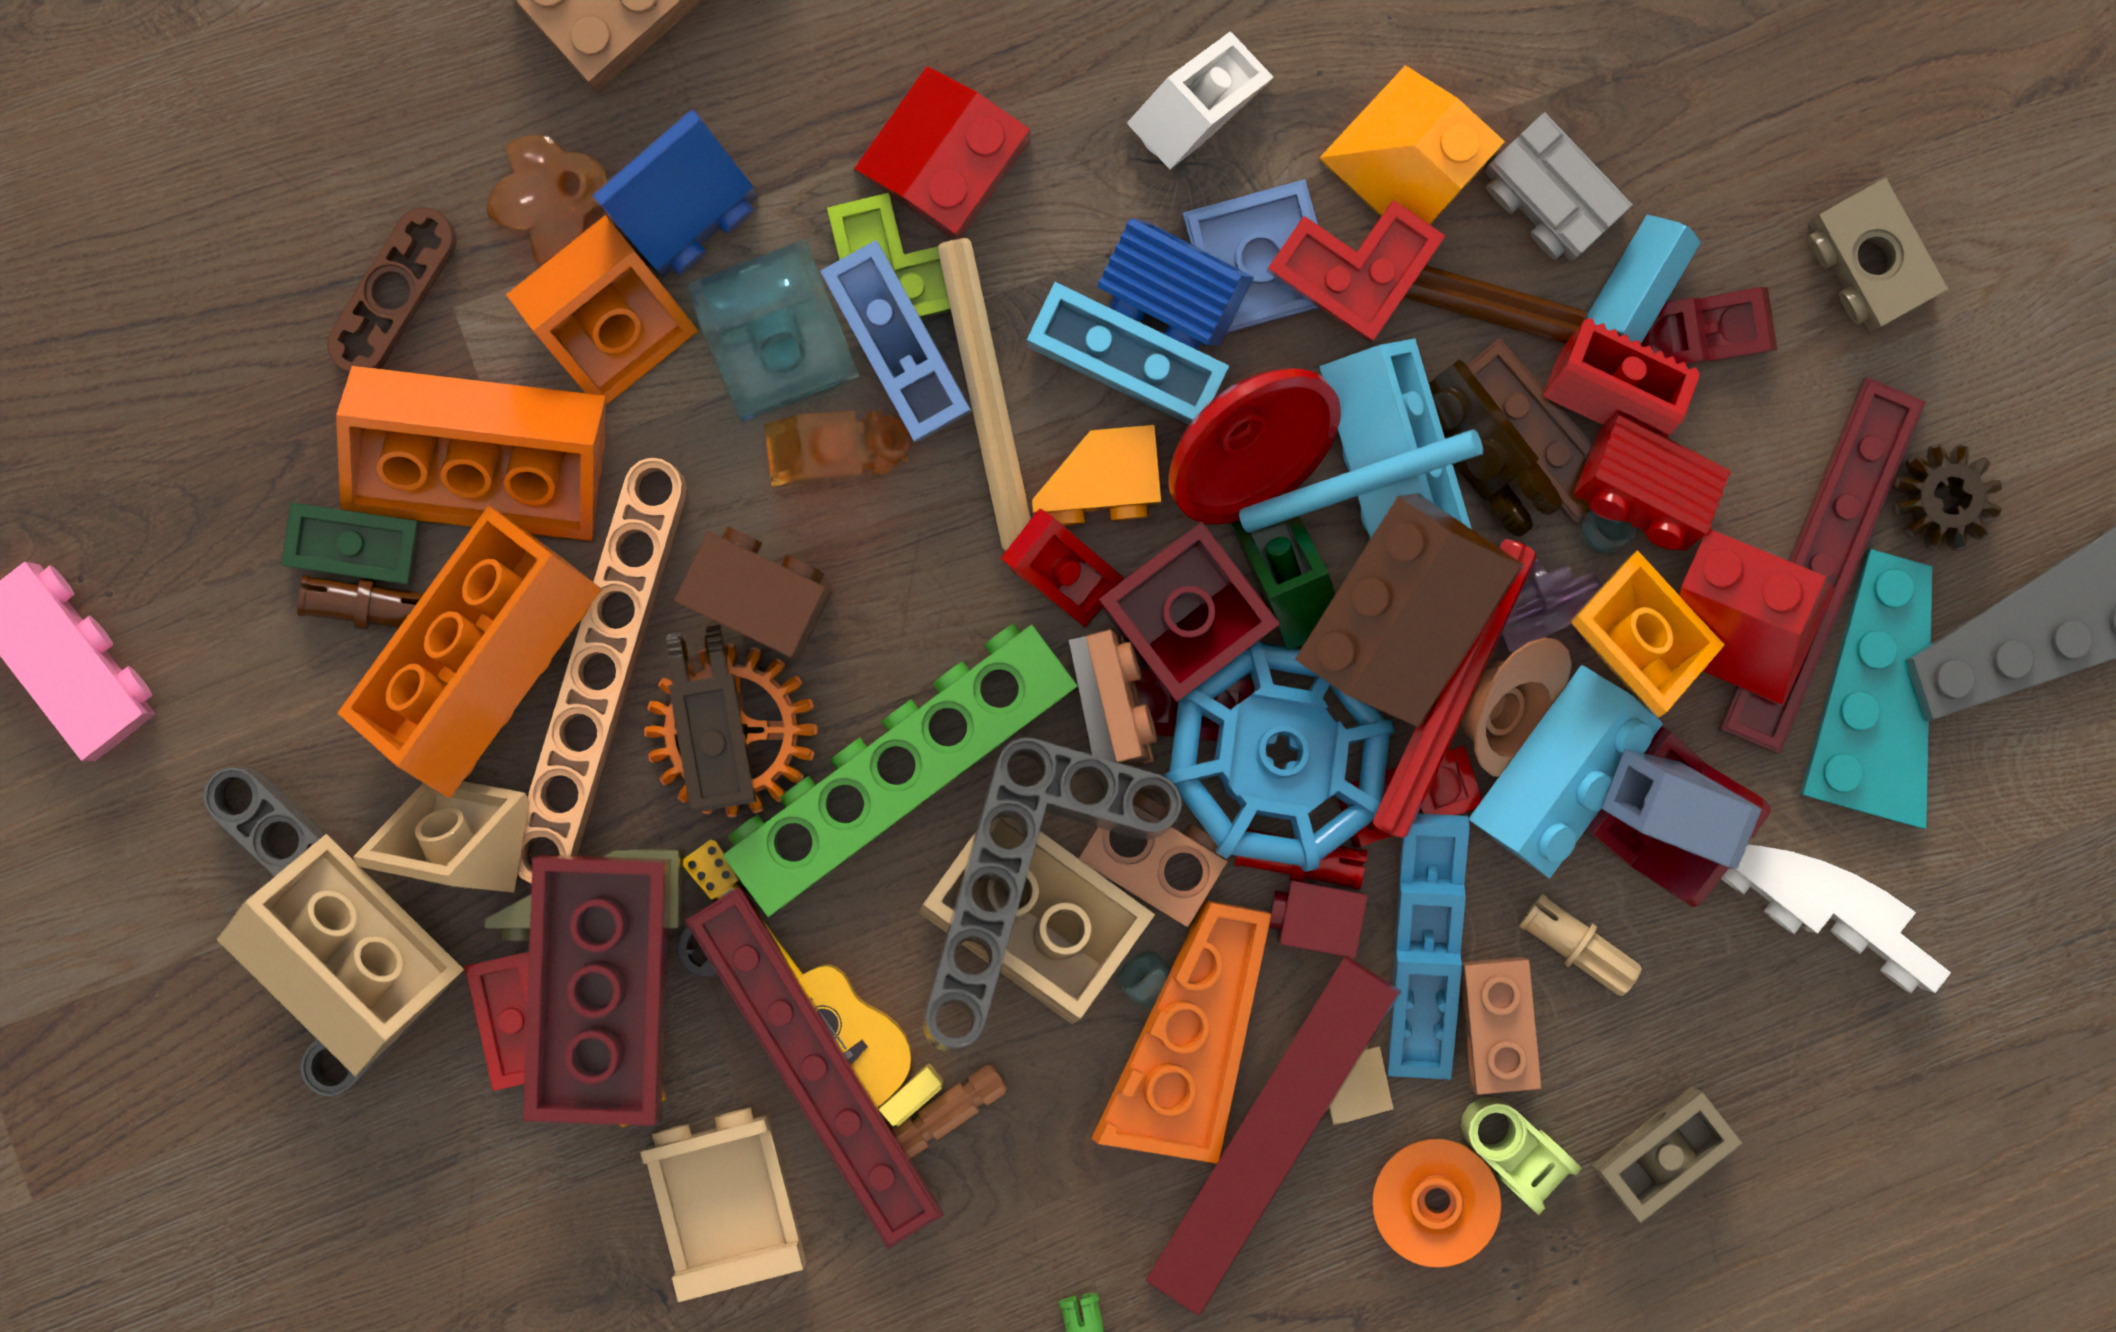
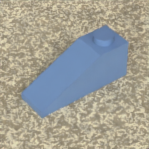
[820,240,973,443]

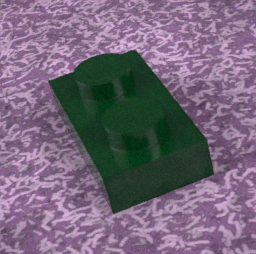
[281,502,421,585]

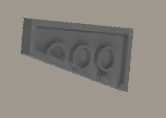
[1905,524,2116,721]

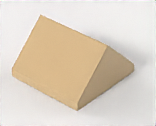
[353,781,530,893]

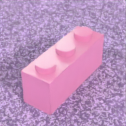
[0,562,156,761]

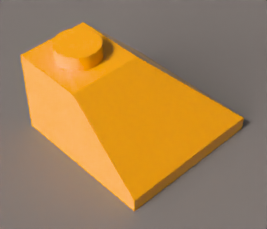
[1319,65,1505,225]
[1570,550,1724,718]

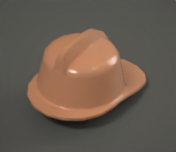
[1461,638,1571,777]

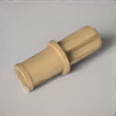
[1519,893,1642,996]

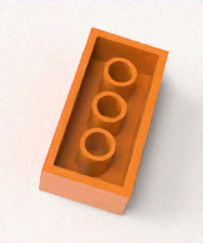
[337,505,602,799]

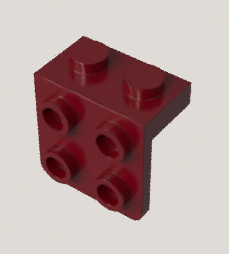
[1585,726,1771,907]

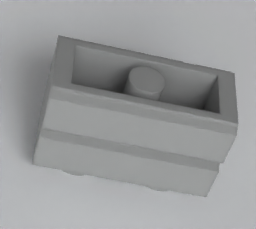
[1484,112,1633,263]

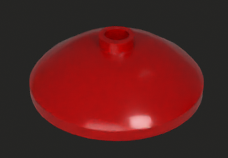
[1169,369,1341,524]

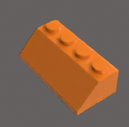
[336,366,606,541]

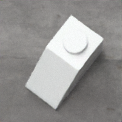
[1127,31,1274,169]

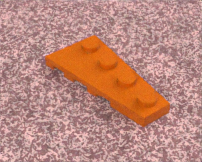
[1091,899,1271,1164]

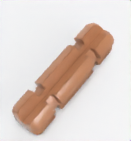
[892,1064,1007,1158]

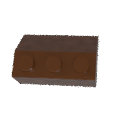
[1295,493,1524,727]

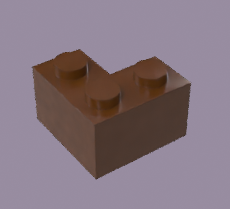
[674,526,832,661]

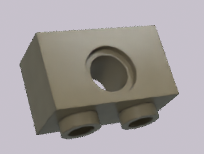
[1808,177,1948,333]
[1591,1086,1743,1223]

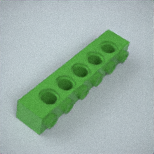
[722,623,1078,917]

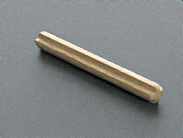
[938,238,1031,551]

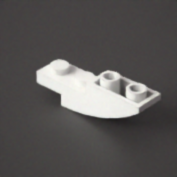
[1721,844,1951,993]

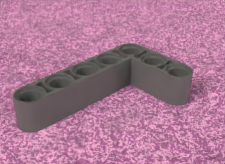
[922,738,1181,1053]
[203,767,455,1096]

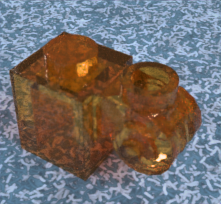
[764,410,910,487]

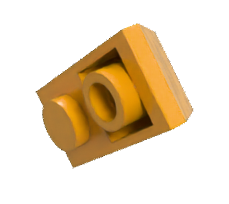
[1032,425,1161,526]

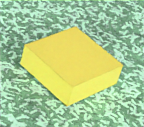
[879,1063,944,1127]

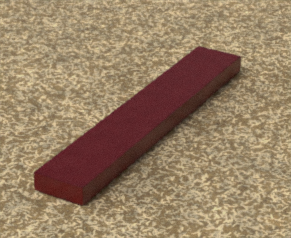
[1718,377,1926,754]
[685,886,944,1250]
[1145,956,1402,1316]

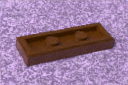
[1467,337,1593,524]

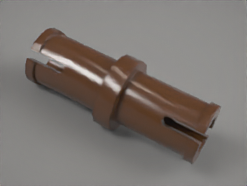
[297,575,426,630]

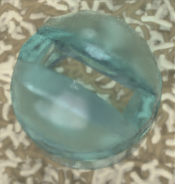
[1580,509,1637,554]
[1117,951,1170,1008]

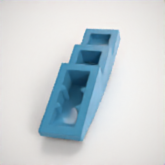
[1387,813,1470,1080]

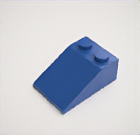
[592,109,758,278]

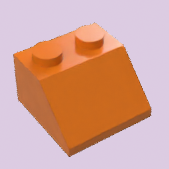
[506,215,699,405]

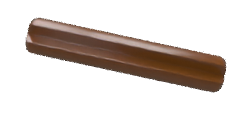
[1404,265,1588,344]

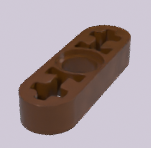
[327,207,456,373]

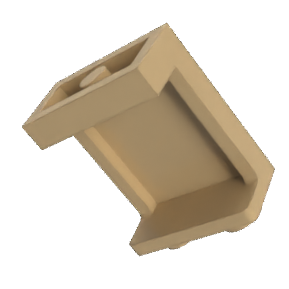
[640,1107,807,1302]

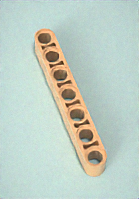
[517,458,687,884]

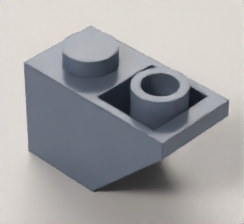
[1602,749,1762,869]

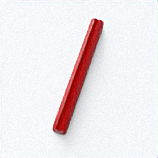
[1373,539,1536,838]

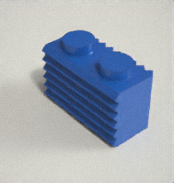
[1097,218,1254,350]

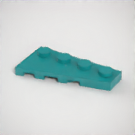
[1799,549,1932,829]

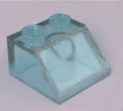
[687,238,860,422]

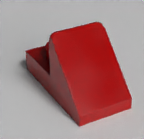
[1000,508,1124,628]

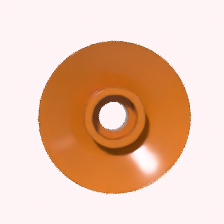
[1372,1139,1501,1268]

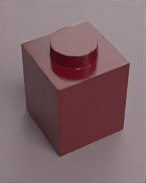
[1269,879,1368,959]

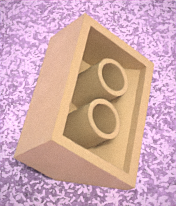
[918,817,1155,1025]
[217,834,464,1077]

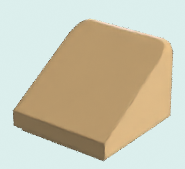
[1328,1046,1393,1125]

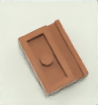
[1086,630,1156,767]

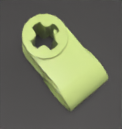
[1461,1096,1583,1215]

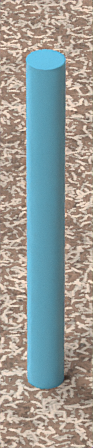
[1239,429,1483,533]

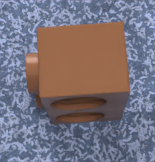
[1078,793,1228,927]
[1460,956,1542,1095]

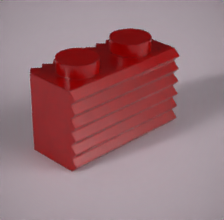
[1543,318,1700,438]
[1574,412,1731,551]

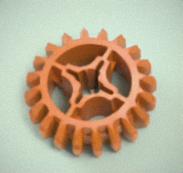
[644,644,818,817]

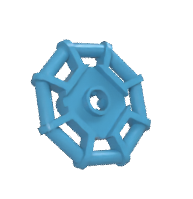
[1164,640,1396,872]

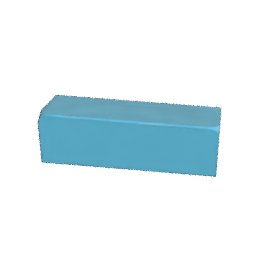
[1588,214,1701,344]

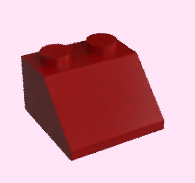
[854,66,1031,240]
[1679,529,1836,706]

